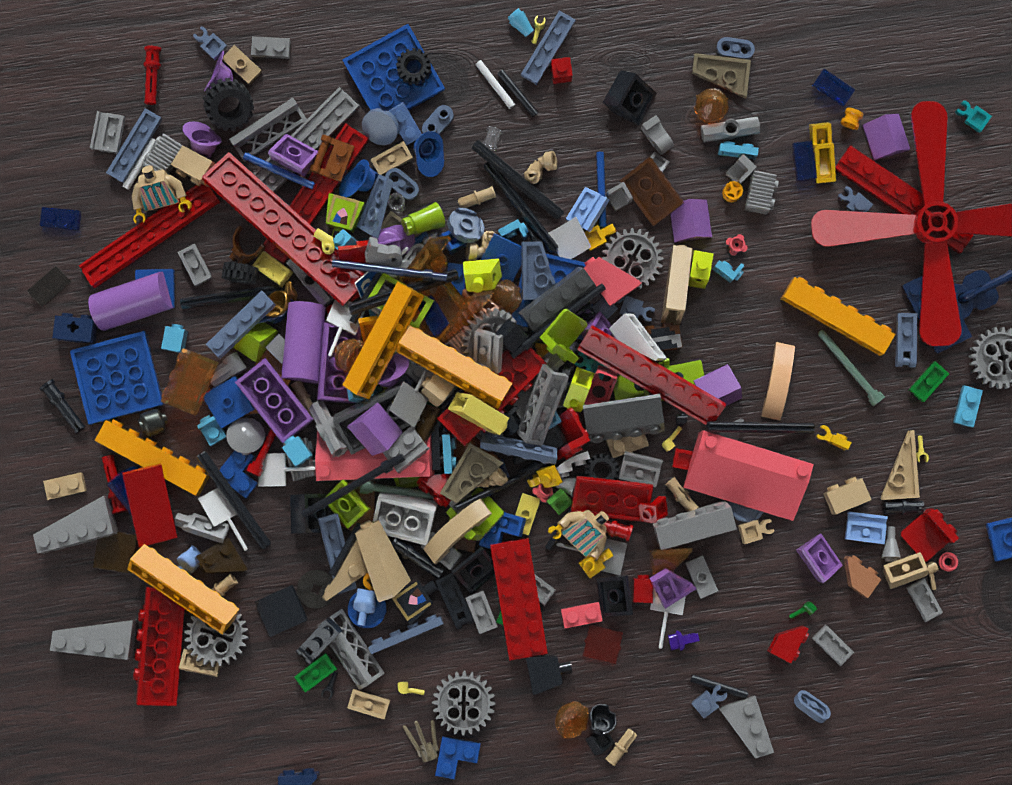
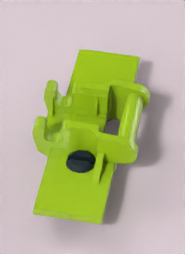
[611,358,704,401]

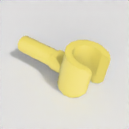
[532,16,546,44]
[662,426,682,452]
[916,436,929,463]
[398,682,425,695]

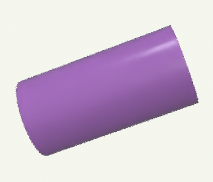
[88,271,173,331]
[281,301,326,384]
[317,323,361,403]
[235,358,314,443]

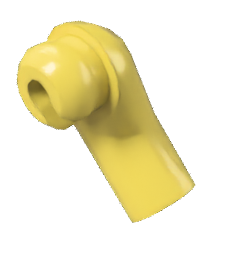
[313,228,335,254]

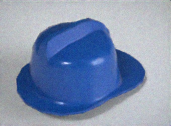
[414,131,444,177]
[339,159,378,198]

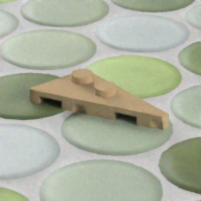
[881,430,920,500]
[322,540,368,601]

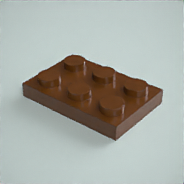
[620,157,684,226]

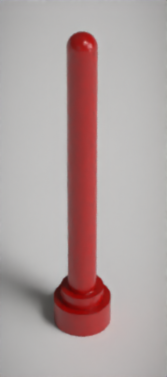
[246,391,296,477]

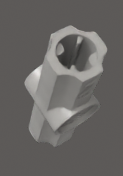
[701,117,760,143]
[286,259,334,306]
[309,401,348,457]

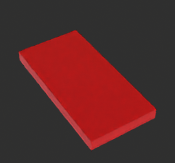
[122,463,177,548]
[570,476,653,522]

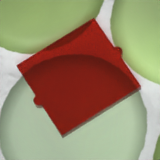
[583,625,623,664]

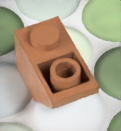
[844,555,881,598]

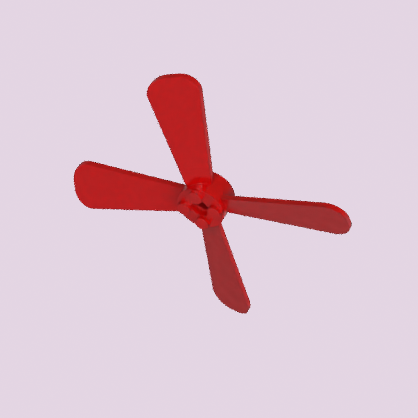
[811,101,1012,346]

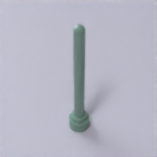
[818,330,885,406]
[360,480,434,499]

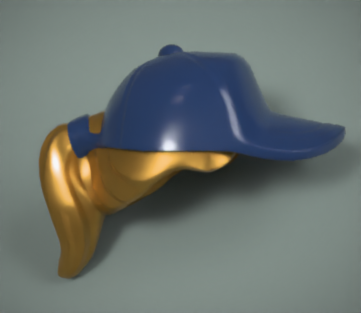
[259,281,298,324]

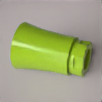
[401,202,445,236]

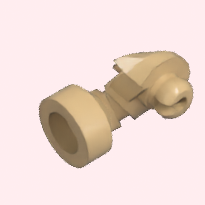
[524,151,557,184]
[465,231,496,261]
[477,468,508,488]

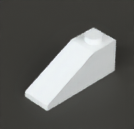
[609,313,666,361]

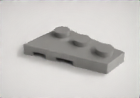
[719,696,774,758]

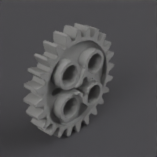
[602,228,664,290]
[459,308,517,359]
[968,327,1012,389]
[184,614,249,667]
[432,671,495,735]

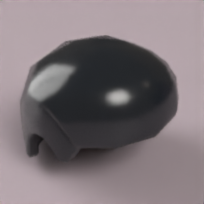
[587,704,617,736]

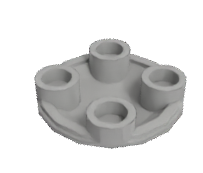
[226,417,265,455]

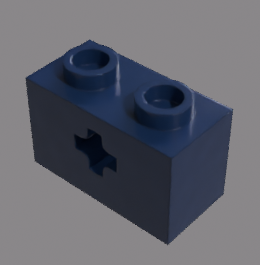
[52,313,97,344]

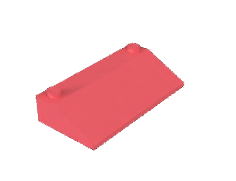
[315,430,435,481]
[683,430,814,521]

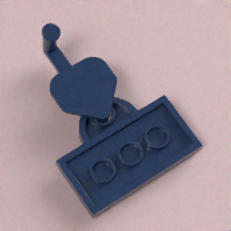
[902,270,1012,354]

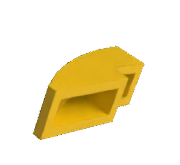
[809,122,836,183]

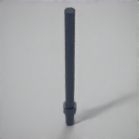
[332,259,448,282]

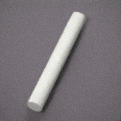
[475,60,515,109]
[123,138,155,190]

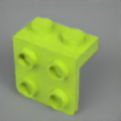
[540,309,588,364]
[446,488,504,541]

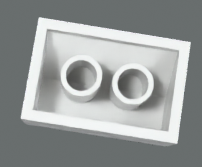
[373,492,438,545]

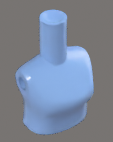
[177,545,201,574]
[353,588,376,626]

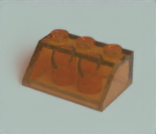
[161,348,219,416]

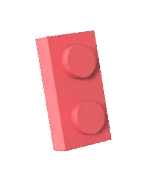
[561,602,603,628]

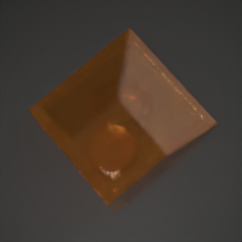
[649,548,692,574]

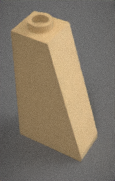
[661,245,692,326]
[355,520,411,602]

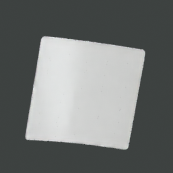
[549,217,591,259]

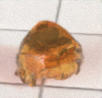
[694,88,729,124]
[489,279,522,315]
[334,339,364,373]
[555,701,589,739]

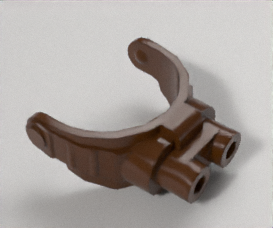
[229,226,266,264]

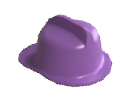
[204,51,233,92]
[182,121,221,158]
[371,225,415,255]
[378,353,410,388]

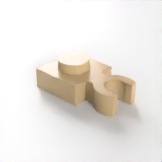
[738,519,774,544]

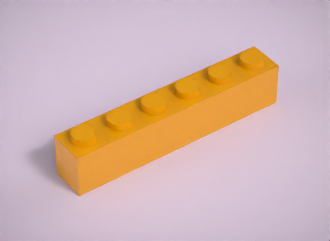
[781,277,895,356]
[343,281,424,399]
[396,325,512,409]
[95,419,210,496]
[127,544,239,635]

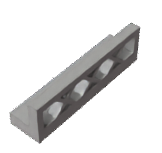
[229,98,307,162]
[516,364,569,446]
[317,609,384,690]

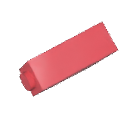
[584,257,642,307]

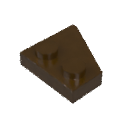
[195,538,248,574]

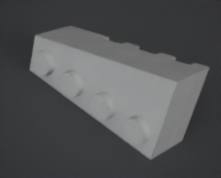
[33,496,118,554]
[653,500,737,550]
[50,619,138,660]

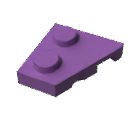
[649,568,696,609]

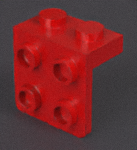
[557,408,590,460]
[900,508,959,562]

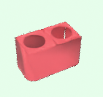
[585,365,617,405]

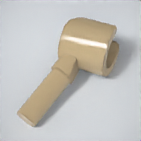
[926,561,939,590]

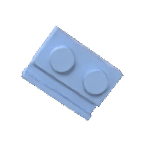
[566,187,610,232]
[845,511,888,544]

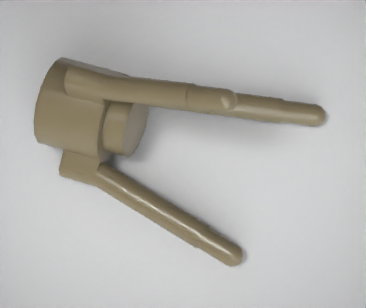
[403,720,439,762]

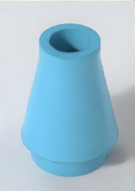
[508,8,534,37]

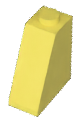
[448,392,509,435]

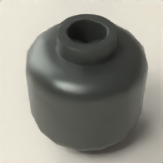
[138,409,168,437]

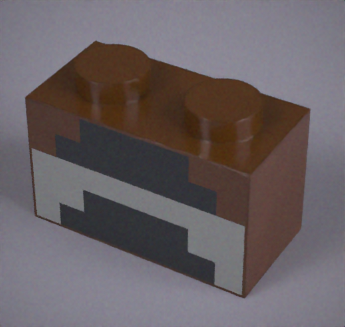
[644,322,683,352]

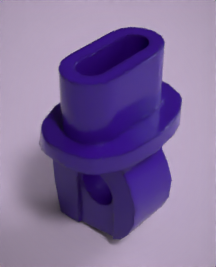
[668,631,700,651]

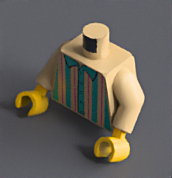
[132,165,192,224]
[548,510,609,572]

